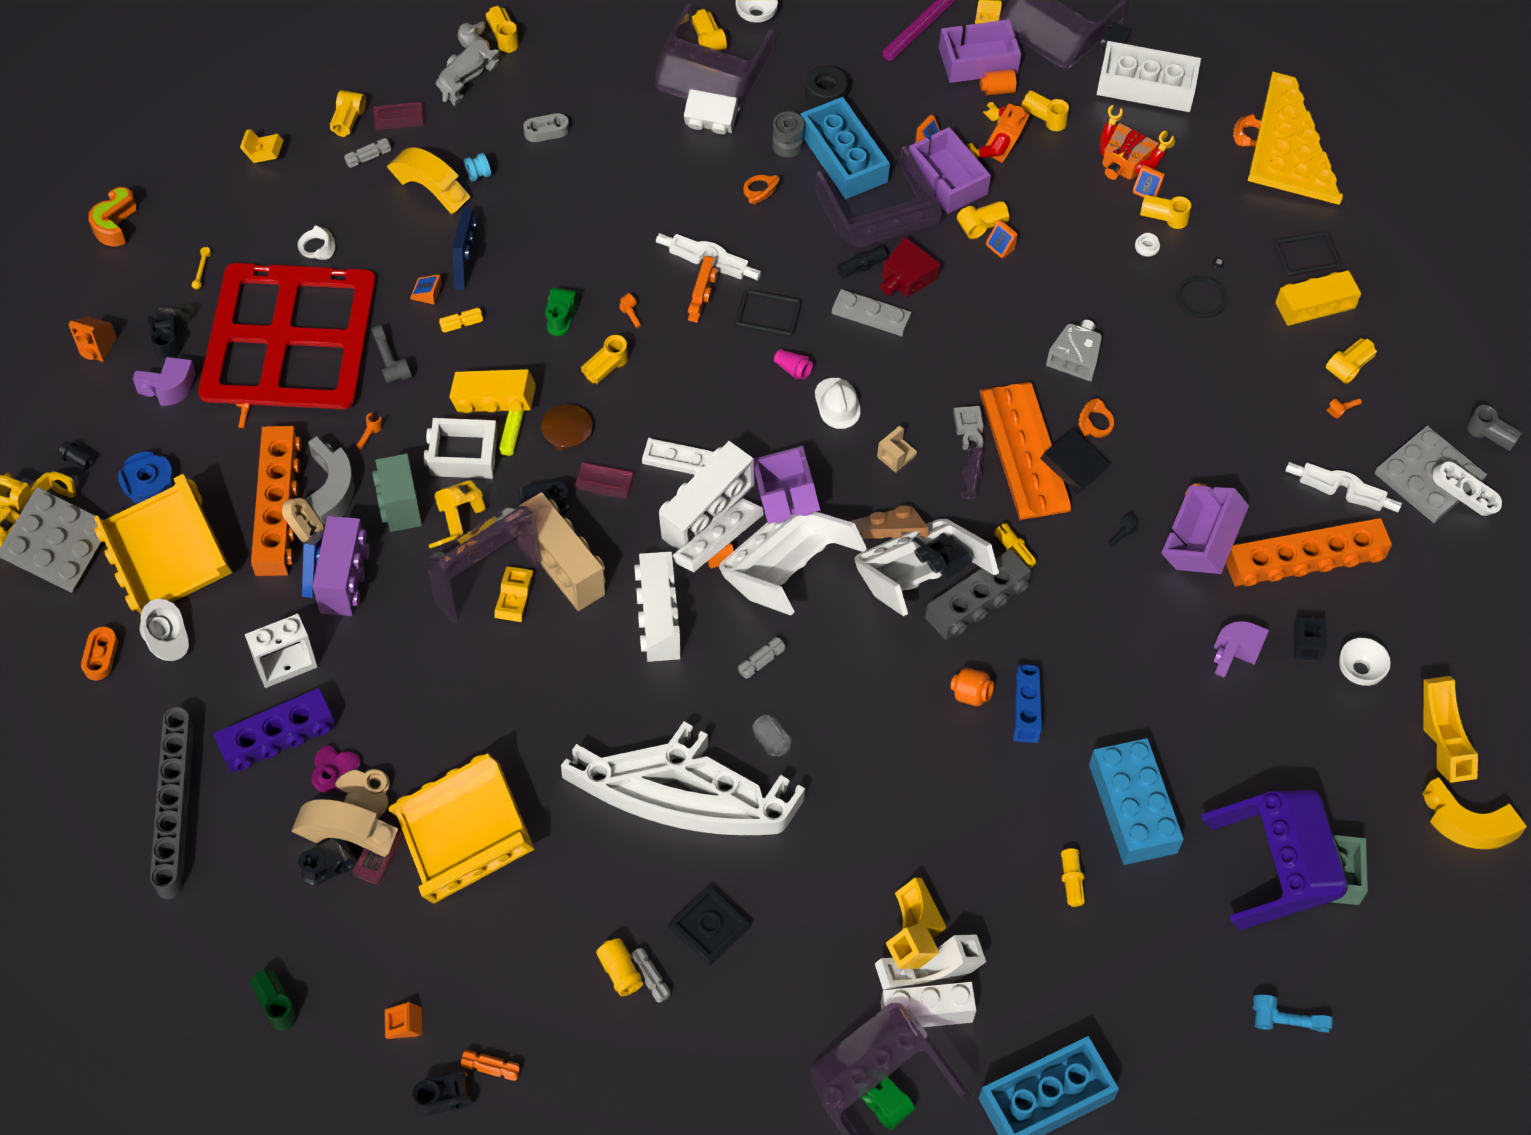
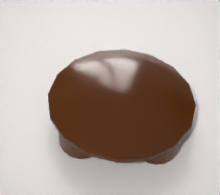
[541,404,593,451]

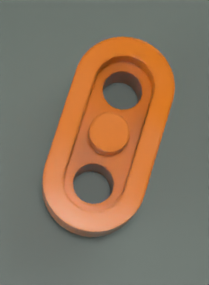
[81,627,118,681]

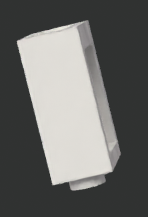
[424,418,498,479]
[245,614,317,688]

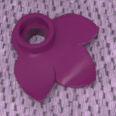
[311,745,361,793]

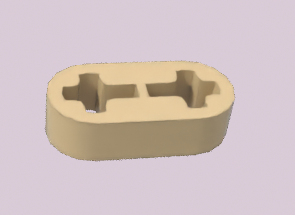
[282,498,324,542]

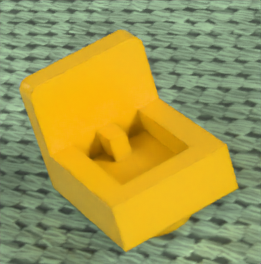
[975,0,1002,24]
[240,129,284,163]

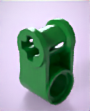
[545,287,578,336]
[858,1069,915,1130]

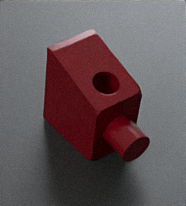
[880,237,941,297]

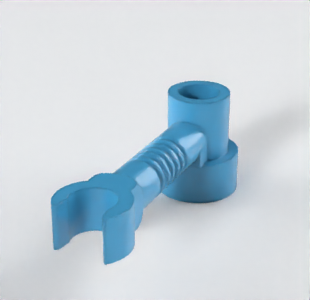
[1253,995,1333,1032]

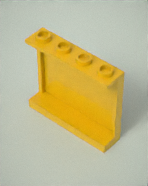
[94,474,232,614]
[388,753,535,904]

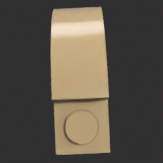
[291,800,398,857]

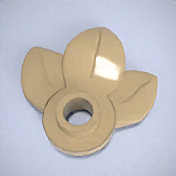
[335,769,390,819]

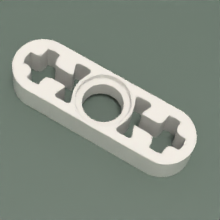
[1433,462,1502,516]

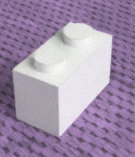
[684,89,738,134]

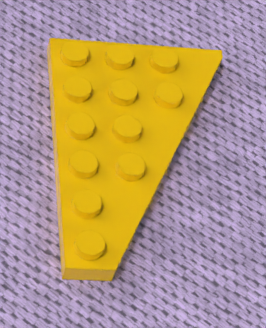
[1247,72,1343,205]

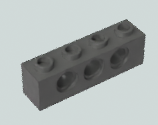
[925,549,1031,641]

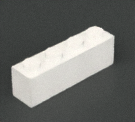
[634,552,680,662]

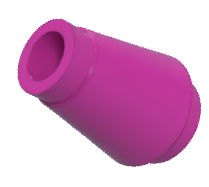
[774,349,813,380]

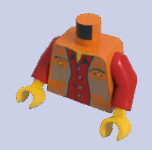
[966,102,1029,163]
[1100,105,1175,180]

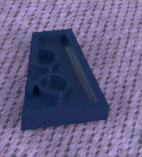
[452,207,478,291]

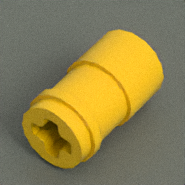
[596,938,643,997]

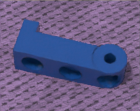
[1013,664,1042,743]

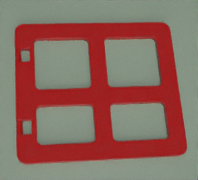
[198,263,375,409]

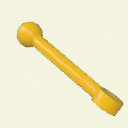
[192,247,211,290]

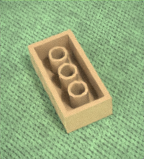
[515,492,606,611]

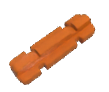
[461,1050,520,1081]

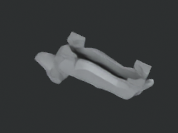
[436,21,499,106]

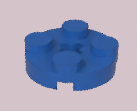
[118,452,174,503]

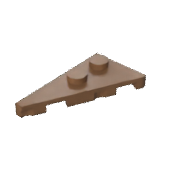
[849,505,929,539]

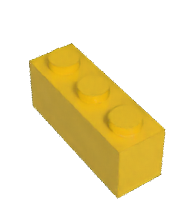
[1275,270,1361,326]
[450,369,536,413]

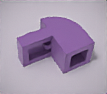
[133,357,196,406]
[1213,621,1269,678]

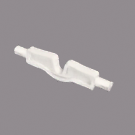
[656,233,761,281]
[1285,461,1402,513]

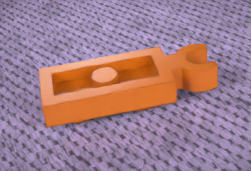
[688,256,718,323]

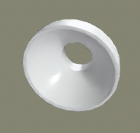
[736,0,778,23]
[1339,638,1391,686]

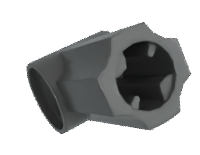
[1466,405,1522,451]

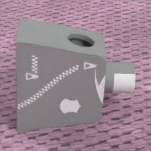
[1046,320,1102,381]

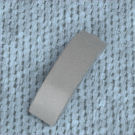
[305,436,355,530]

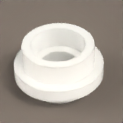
[1135,233,1160,257]

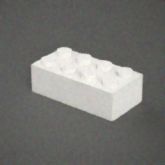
[1096,41,1201,112]
[659,441,755,550]

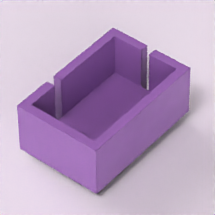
[939,19,1021,83]
[907,127,991,214]
[754,446,820,524]
[1162,486,1249,574]
[312,516,370,616]

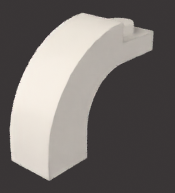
[875,935,986,990]

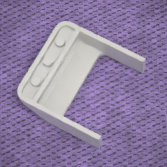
[719,512,867,615]
[854,519,999,616]

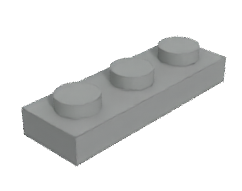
[832,289,911,337]

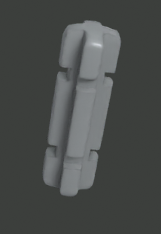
[344,138,391,168]
[738,637,785,679]
[630,948,670,1003]

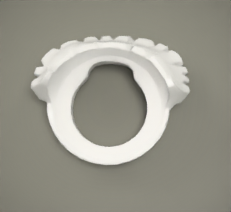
[298,225,336,260]

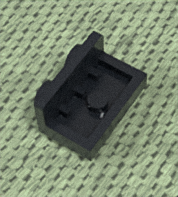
[912,533,973,579]

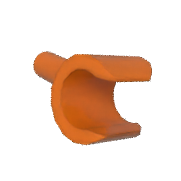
[619,293,641,328]
[1326,398,1362,418]
[236,403,252,428]
[356,413,382,449]

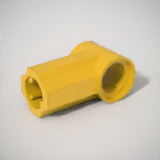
[486,6,519,53]
[692,9,727,55]
[330,90,366,137]
[1022,90,1069,131]
[1140,194,1191,229]
[957,201,1010,239]
[581,335,628,384]
[1326,338,1377,384]

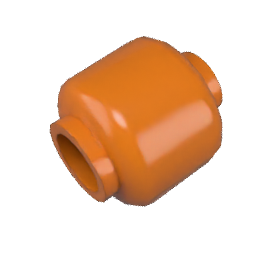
[951,668,994,706]

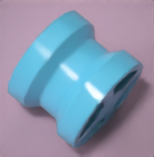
[464,153,491,182]

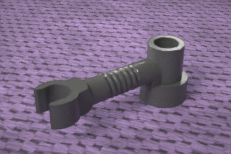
[371,325,412,384]

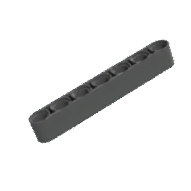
[150,707,194,899]

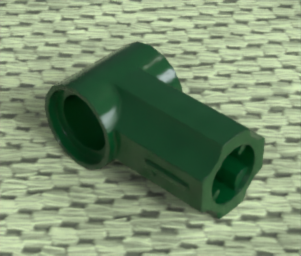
[249,969,297,1031]

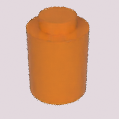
[980,69,1016,96]

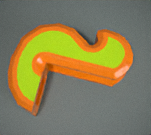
[89,187,137,246]

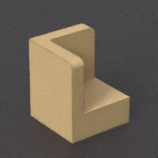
[877,426,917,473]

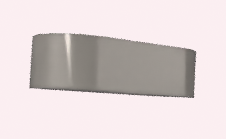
[524,113,569,142]

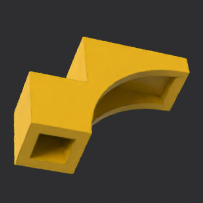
[1423,676,1478,783]
[886,877,947,969]

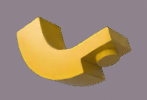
[387,147,470,214]
[1422,777,1527,849]

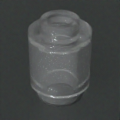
[752,715,792,756]

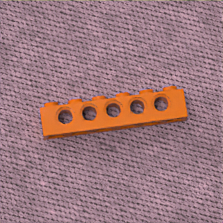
[251,426,302,576]
[1226,518,1392,586]

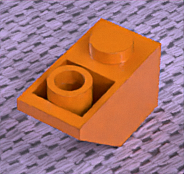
[68,316,117,362]

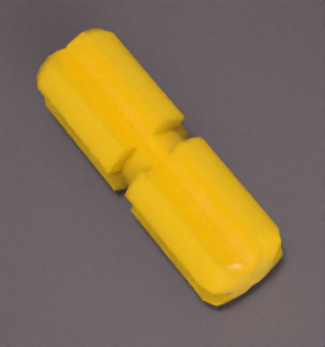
[439,308,483,332]

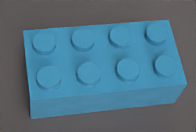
[800,97,890,199]
[1089,738,1184,865]
[979,1036,1119,1135]

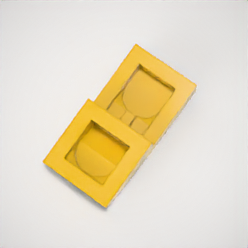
[495,566,533,622]

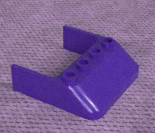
[1201,789,1348,930]

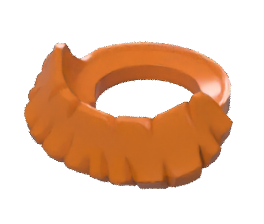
[1233,114,1261,147]
[743,175,780,205]
[1079,398,1114,438]

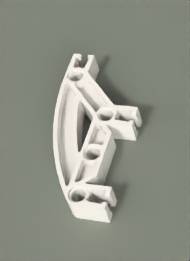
[561,721,805,835]

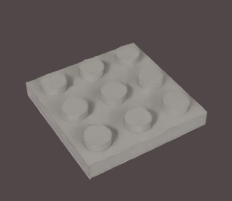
[1374,426,1487,523]
[0,487,103,593]

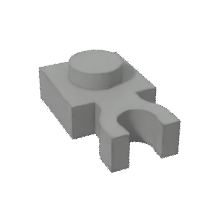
[953,406,984,450]

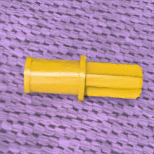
[994,523,1036,569]
[1060,849,1085,907]

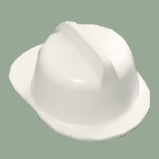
[815,378,860,429]
[140,599,189,661]

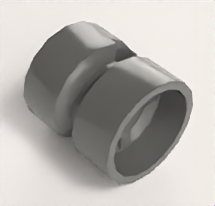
[772,111,804,157]

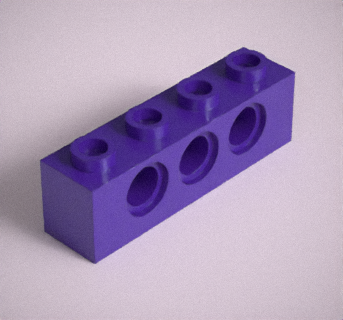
[213,688,335,773]

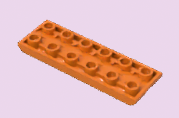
[980,382,1071,520]

